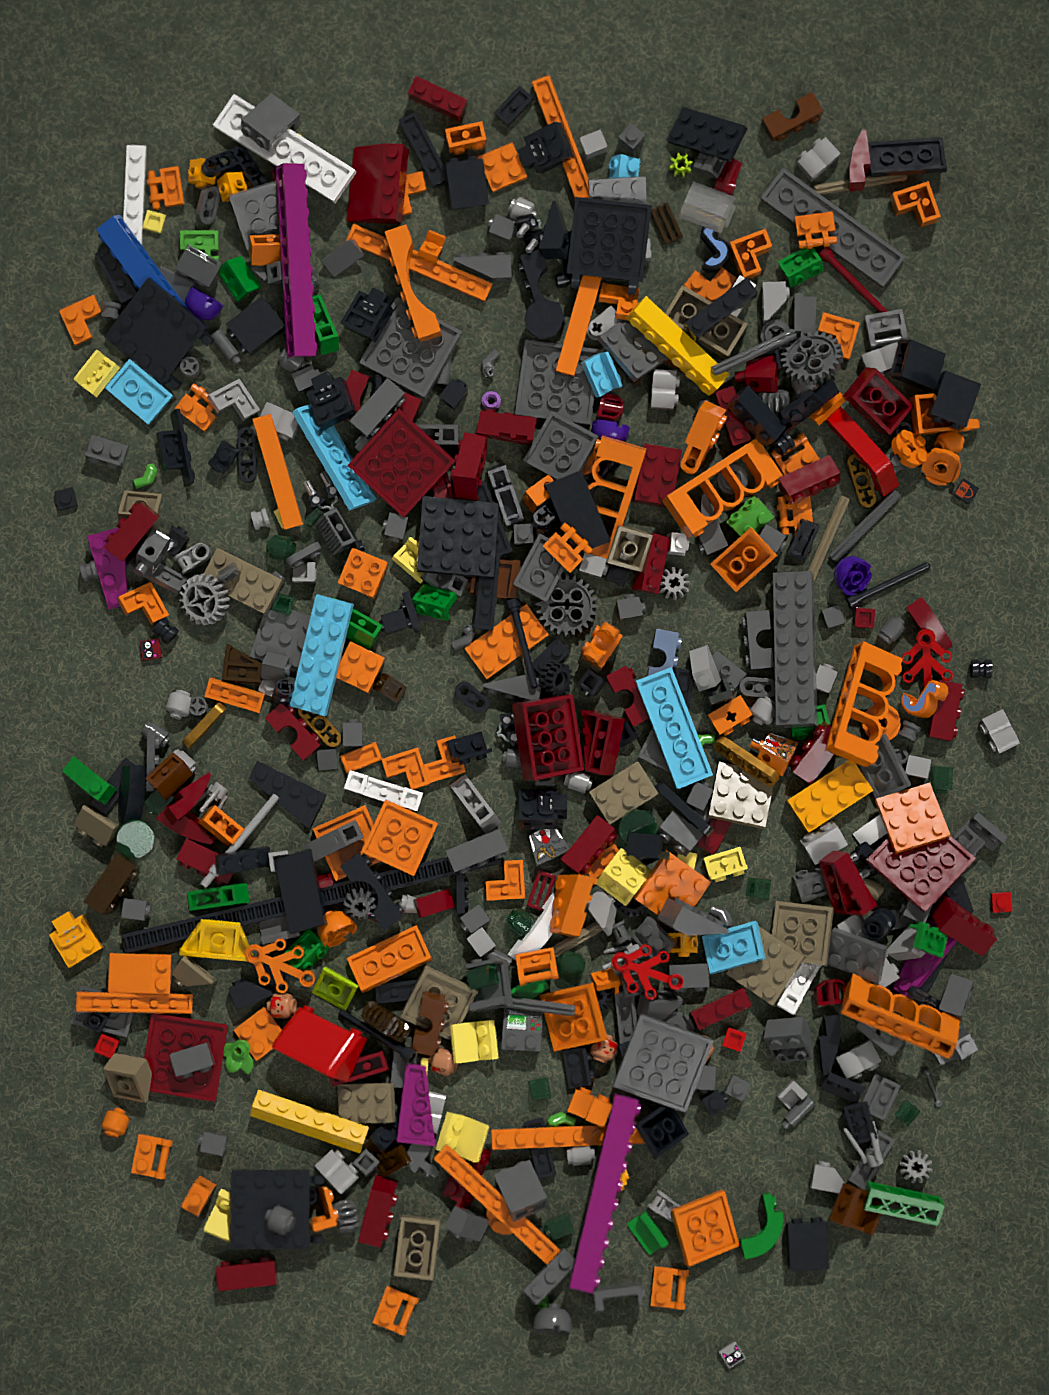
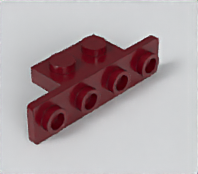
[443,1148,491,1210]

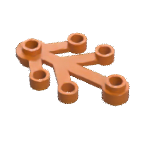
[245,938,315,993]

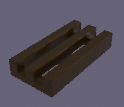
[651,202,683,245]

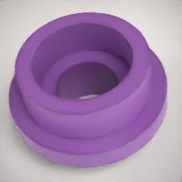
[482,391,501,410]

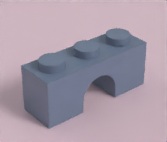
[647,629,682,676]

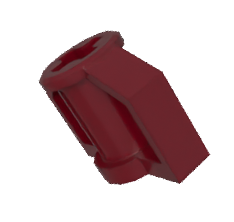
[597,393,624,422]
[814,979,847,1006]

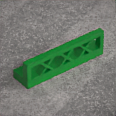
[863,1181,945,1226]

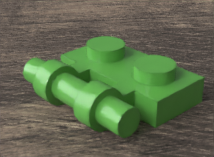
[180,230,219,261]

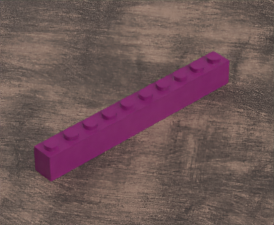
[276,163,317,358]
[569,1094,641,1293]

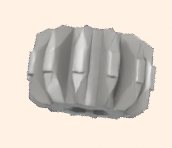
[660,567,690,600]
[899,1150,933,1183]

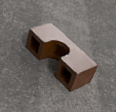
[761,92,823,142]
[411,991,449,1056]

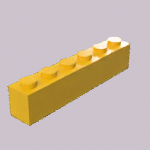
[626,296,729,396]
[250,1090,369,1153]

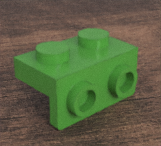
[726,496,774,536]

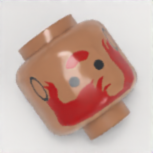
[267,993,297,1019]
[590,1034,618,1063]
[429,1048,458,1076]

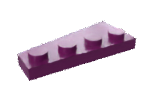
[893,917,957,998]

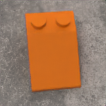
[710,527,777,592]
[108,953,171,994]

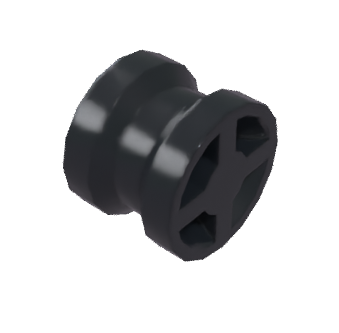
[772,432,795,457]

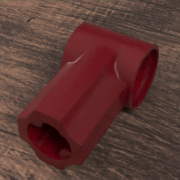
[713,158,742,199]

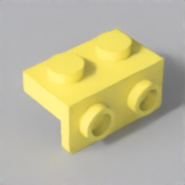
[74,350,120,397]
[392,537,424,584]
[703,847,748,883]

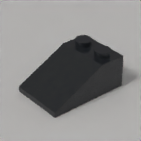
[634,1104,689,1160]

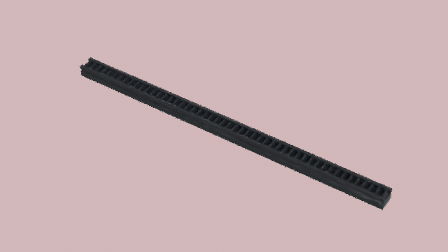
[121,857,501,954]

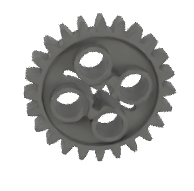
[781,331,843,385]
[535,574,598,637]

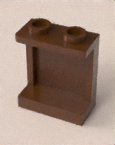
[467,560,520,600]
[829,1183,887,1236]

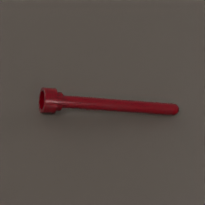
[818,247,888,313]

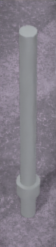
[200,794,279,888]

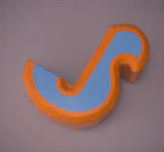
[901,680,948,718]

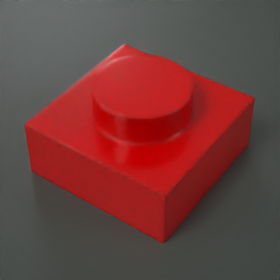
[991,892,1012,913]
[722,1027,747,1052]
[94,1033,120,1059]

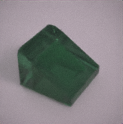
[271,593,295,616]
[746,877,771,899]
[529,1077,551,1101]

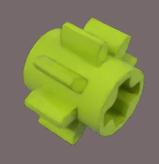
[669,153,693,178]

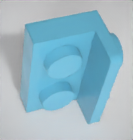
[581,352,623,397]

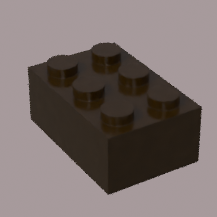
[83,853,140,915]

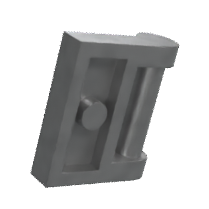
[864,309,908,350]

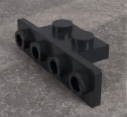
[779,379,839,437]
[156,409,195,487]

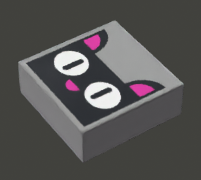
[719,1341,746,1369]

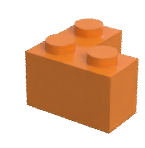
[890,181,941,228]
[729,229,772,280]
[567,1087,613,1127]

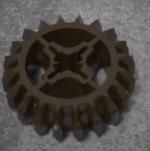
[361,1001,411,1042]

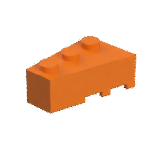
[550,874,598,936]

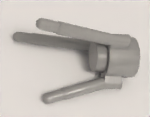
[193,782,228,812]
[602,943,644,975]
[844,1121,884,1167]

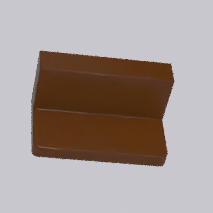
[145,752,193,800]

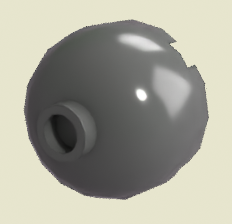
[533,1304,572,1336]

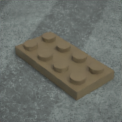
[204,548,284,615]

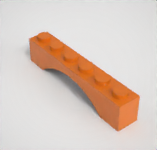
[383,224,442,342]

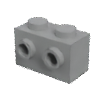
[799,821,848,865]

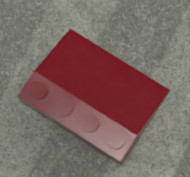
[347,143,409,224]
[512,694,584,781]

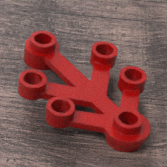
[902,629,953,693]
[611,944,684,1000]

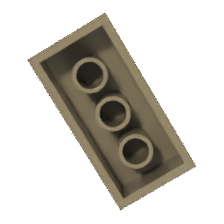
[665,285,748,360]

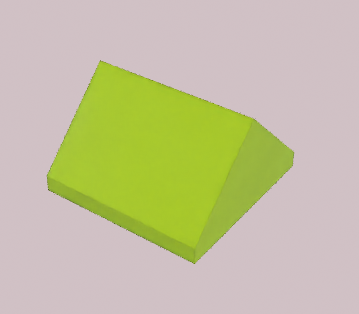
[312,966,359,1011]

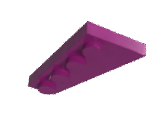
[87,527,128,609]
[397,1063,435,1146]

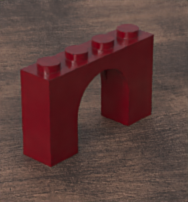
[343,370,422,429]

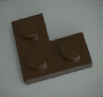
[363,1140,412,1177]

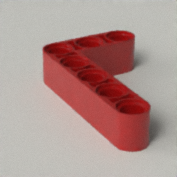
[825,406,899,497]

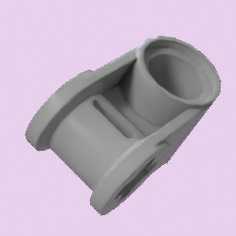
[587,306,623,340]
[173,543,212,575]
[647,1190,680,1223]

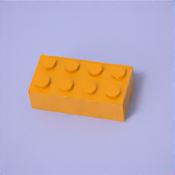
[786,760,873,833]

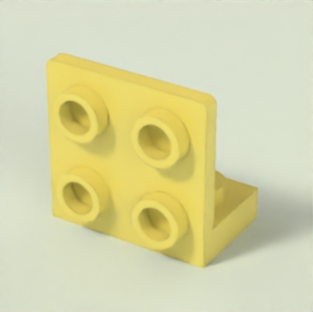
[596,848,652,906]
[450,1020,498,1064]
[436,1112,489,1163]
[204,1189,231,1243]

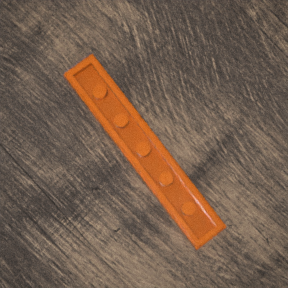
[556,276,602,377]
[253,414,303,530]
[75,992,193,1014]

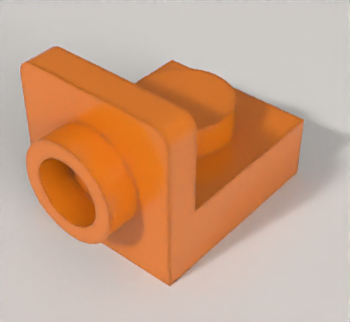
[417,230,446,263]

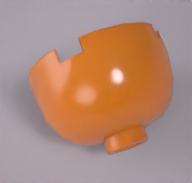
[318,911,357,947]

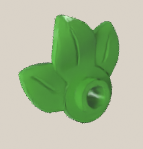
[224,1040,253,1075]

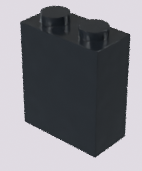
[443,156,489,210]
[226,296,285,356]
[890,339,946,391]
[926,371,981,431]
[786,1217,829,1271]

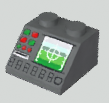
[502,1007,543,1052]

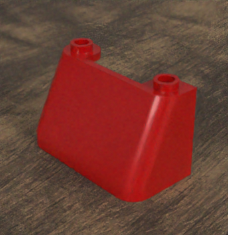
[272,1005,367,1082]

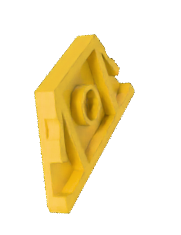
[179,919,254,961]

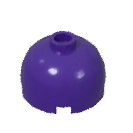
[185,286,224,321]
[591,420,630,442]
[833,556,872,595]

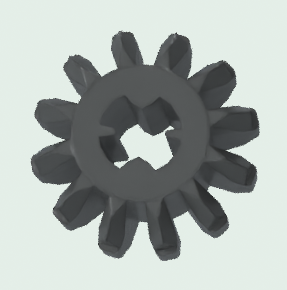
[758,390,789,412]
[343,887,376,921]
[334,1200,359,1234]

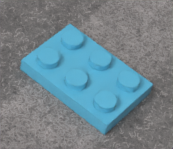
[105,359,174,425]
[702,921,766,974]

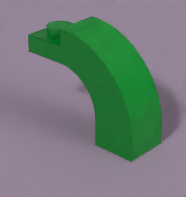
[740,1192,783,1259]

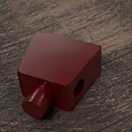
[735,355,780,393]

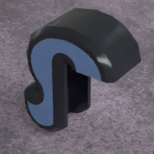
[700,223,731,273]

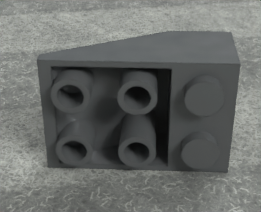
[657,898,729,935]

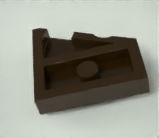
[222,644,262,684]

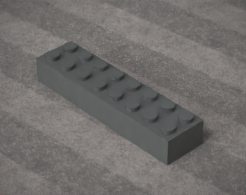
[773,571,818,728]

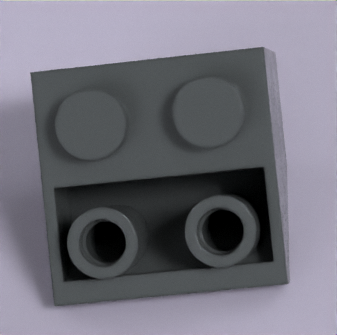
[764,1017,814,1063]

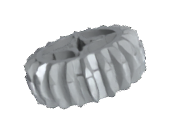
[179,573,230,625]

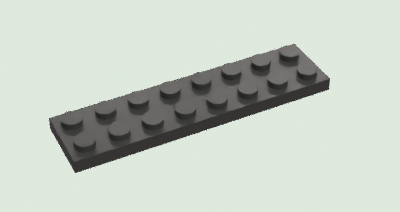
[760,168,906,288]

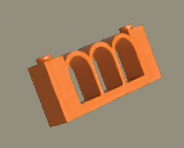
[567,435,646,559]
[662,438,783,538]
[825,641,902,767]
[841,974,960,1059]

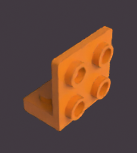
[338,548,389,599]
[309,1186,339,1232]

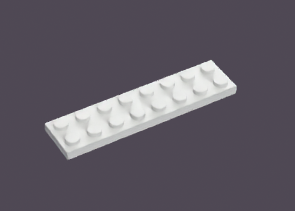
[213,94,357,204]

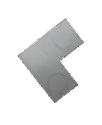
[207,379,260,421]

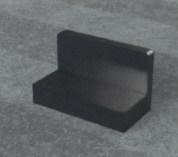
[626,832,670,860]

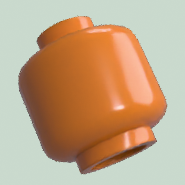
[935,431,964,454]
[101,1108,130,1138]

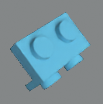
[609,154,640,178]

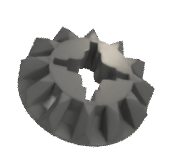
[761,320,790,350]
[717,464,748,495]

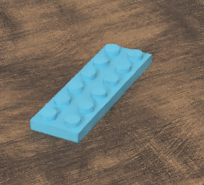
[292,404,376,511]
[289,594,354,716]
[635,667,713,789]

